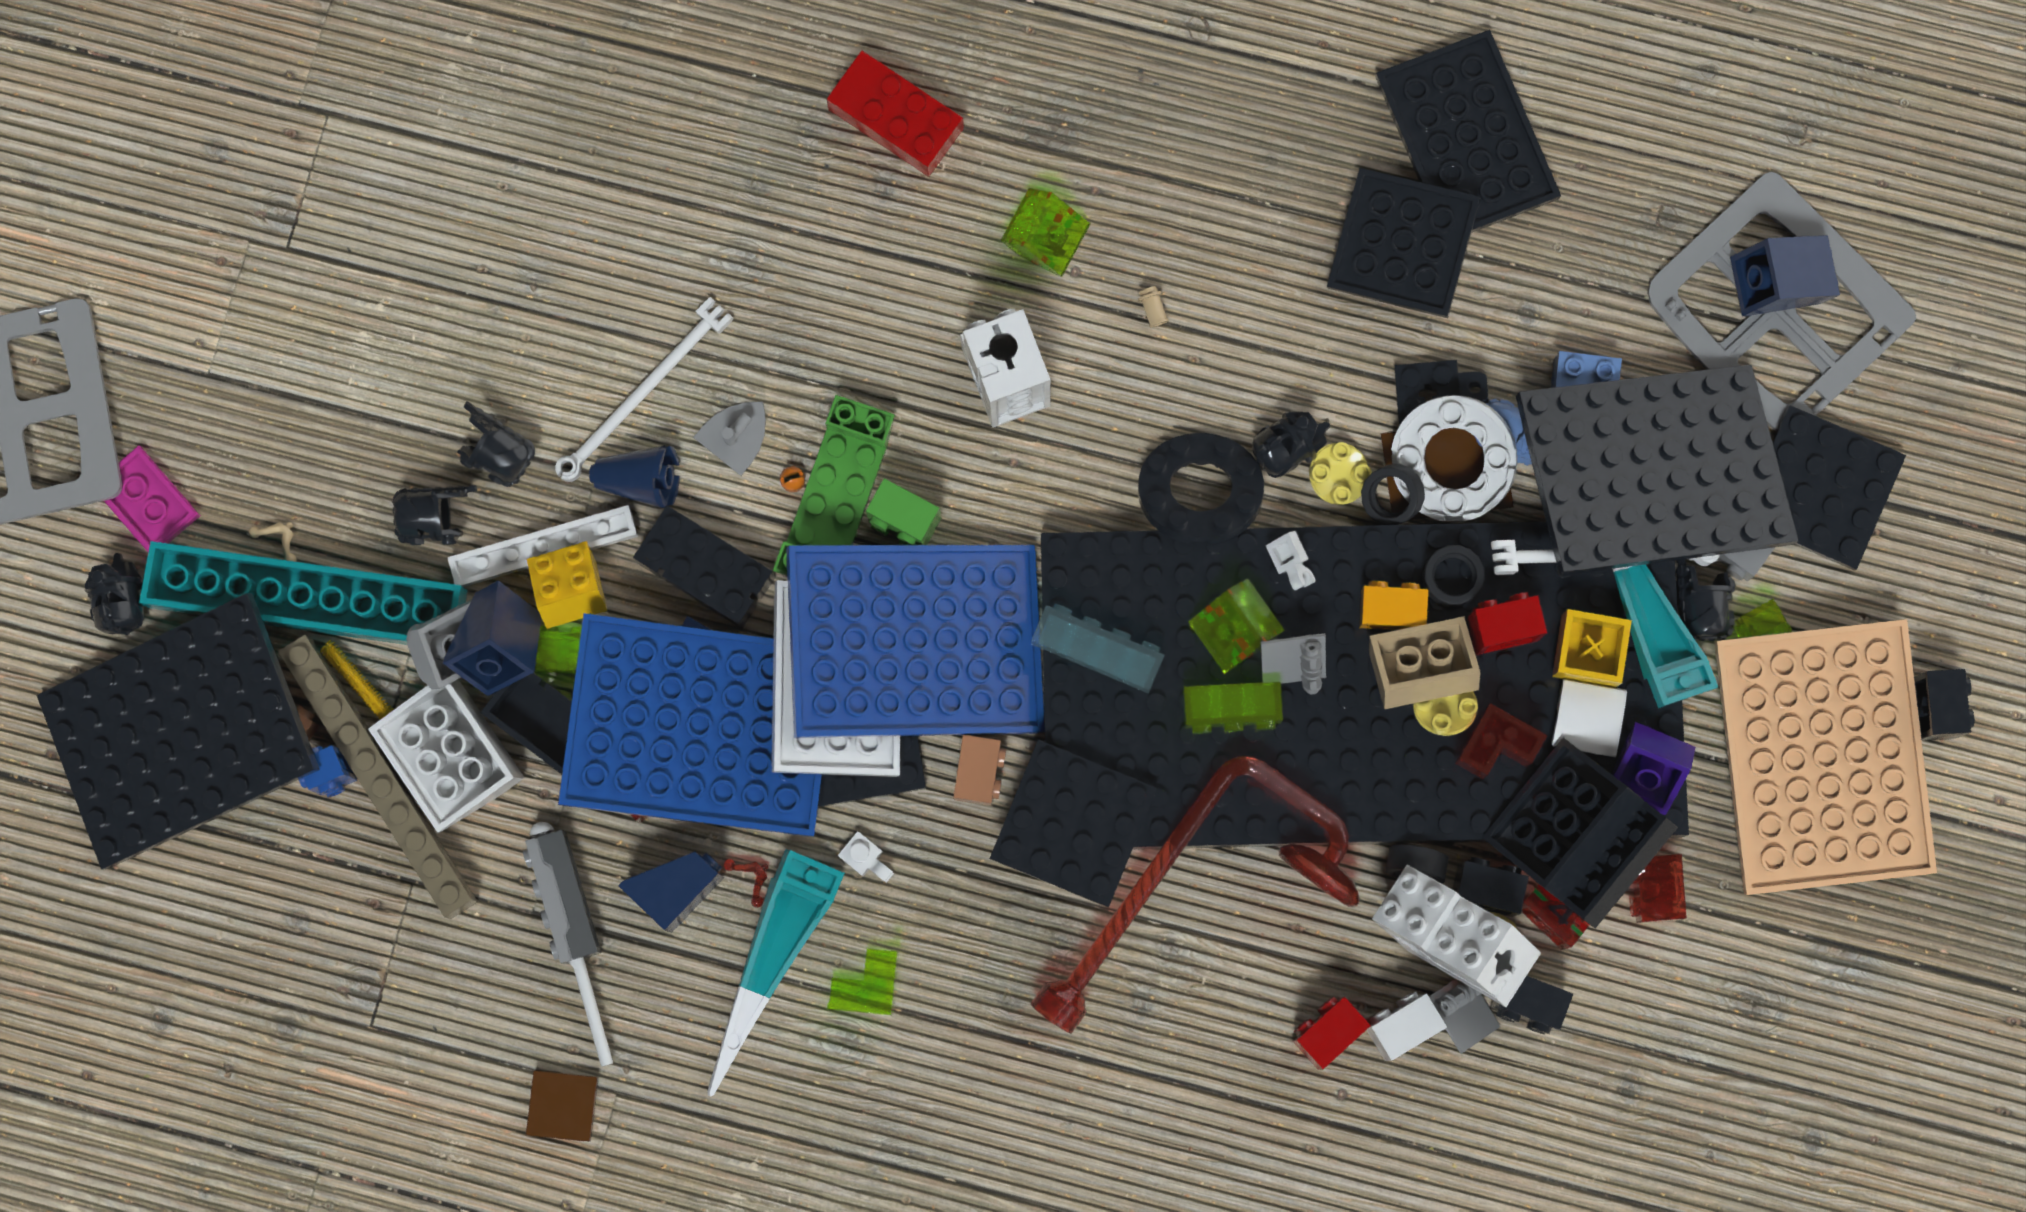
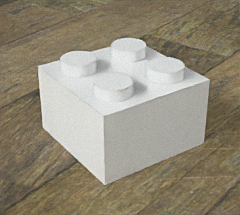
[1367,992,1447,1061]

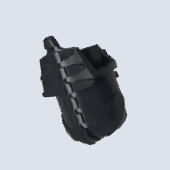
[457,401,535,487]
[1252,411,1330,478]
[392,485,477,545]
[84,553,144,635]
[1676,559,1736,641]

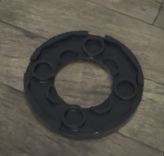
[1138,433,1264,544]

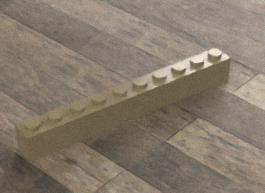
[278,635,478,919]

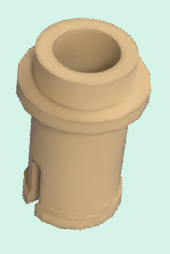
[1138,286,1169,328]

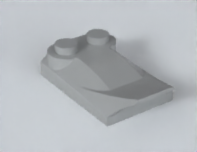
[406,599,472,690]

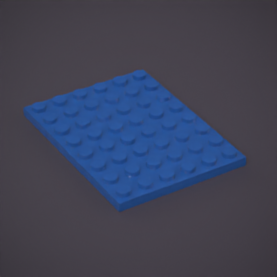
[786,545,1045,738]
[558,613,822,837]

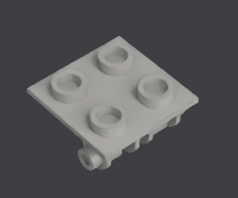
[1261,633,1326,694]
[1429,979,1501,1054]

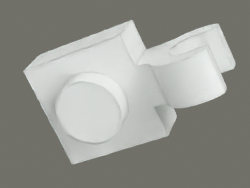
[1266,531,1315,590]
[838,831,894,883]

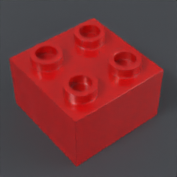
[1467,592,1547,655]
[1292,996,1371,1070]

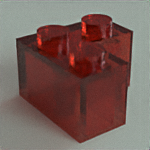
[1455,703,1547,779]

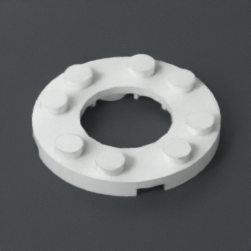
[1391,395,1518,521]

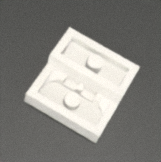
[1551,678,1627,757]

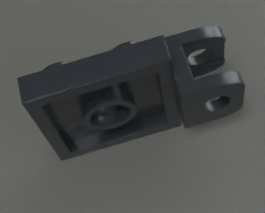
[1394,360,1489,426]

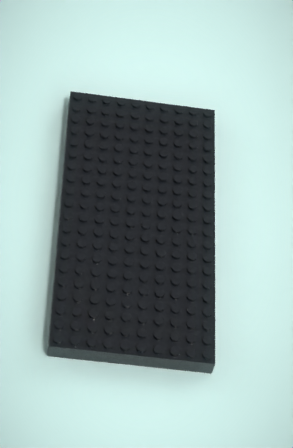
[1041,522,1689,850]

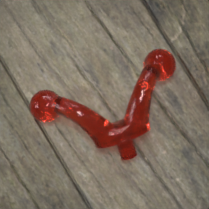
[724,859,769,908]

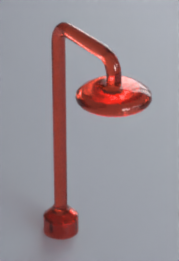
[1030,756,1360,1034]

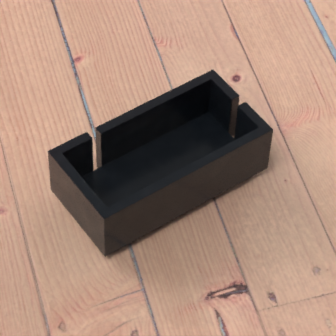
[633,505,776,629]
[480,673,571,775]

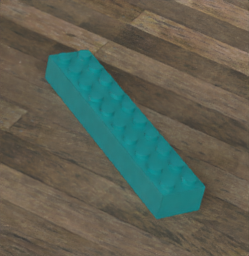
[139,541,468,645]

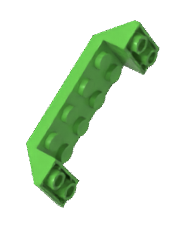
[773,395,895,576]

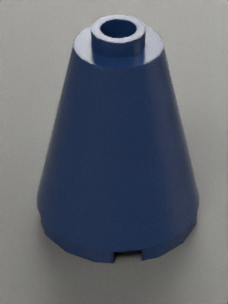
[589,445,680,508]

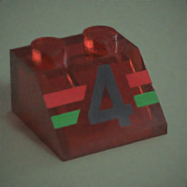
[1521,882,1590,950]

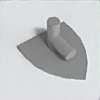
[693,402,766,476]

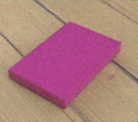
[104,446,201,552]

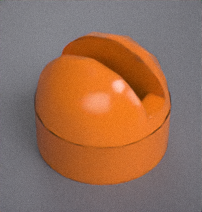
[780,466,805,492]

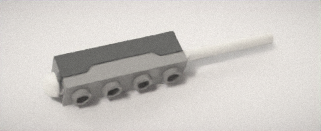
[523,822,613,1067]

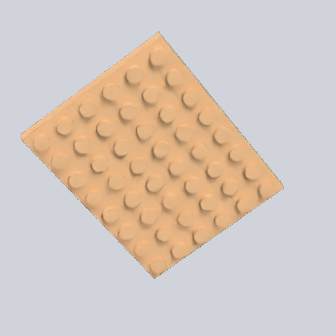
[1714,619,1937,895]

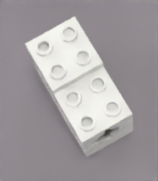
[960,309,1051,428]
[1372,865,1541,1007]

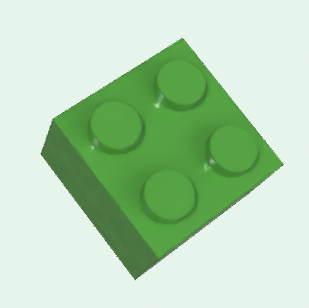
[866,478,942,545]

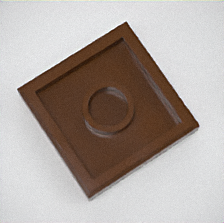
[526,1071,599,1142]

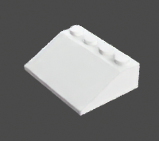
[368,679,525,833]

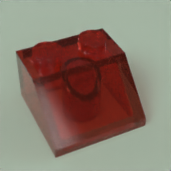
[1630,854,1687,924]

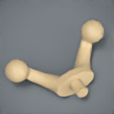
[248,522,296,562]

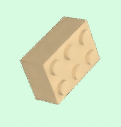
[1369,617,1480,709]

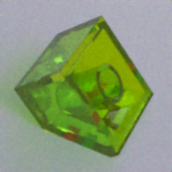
[1000,188,1090,277]
[1188,579,1285,674]

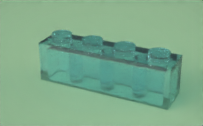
[1031,604,1164,694]

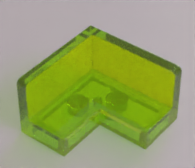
[827,949,899,1016]

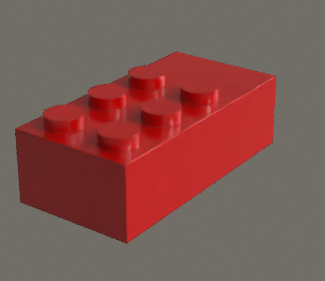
[826,50,964,177]

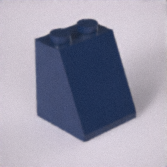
[1730,235,1840,316]
[443,580,542,696]
[618,852,724,933]

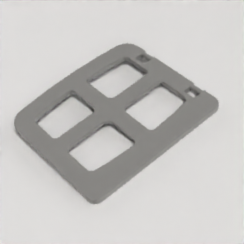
[1647,172,1916,432]
[0,298,122,525]

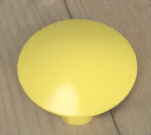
[1309,442,1372,505]
[1413,691,1478,736]

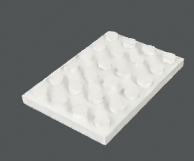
[772,580,900,777]

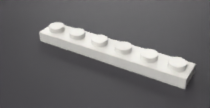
[447,505,638,587]

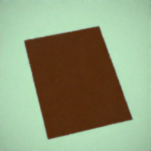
[1381,427,1514,520]

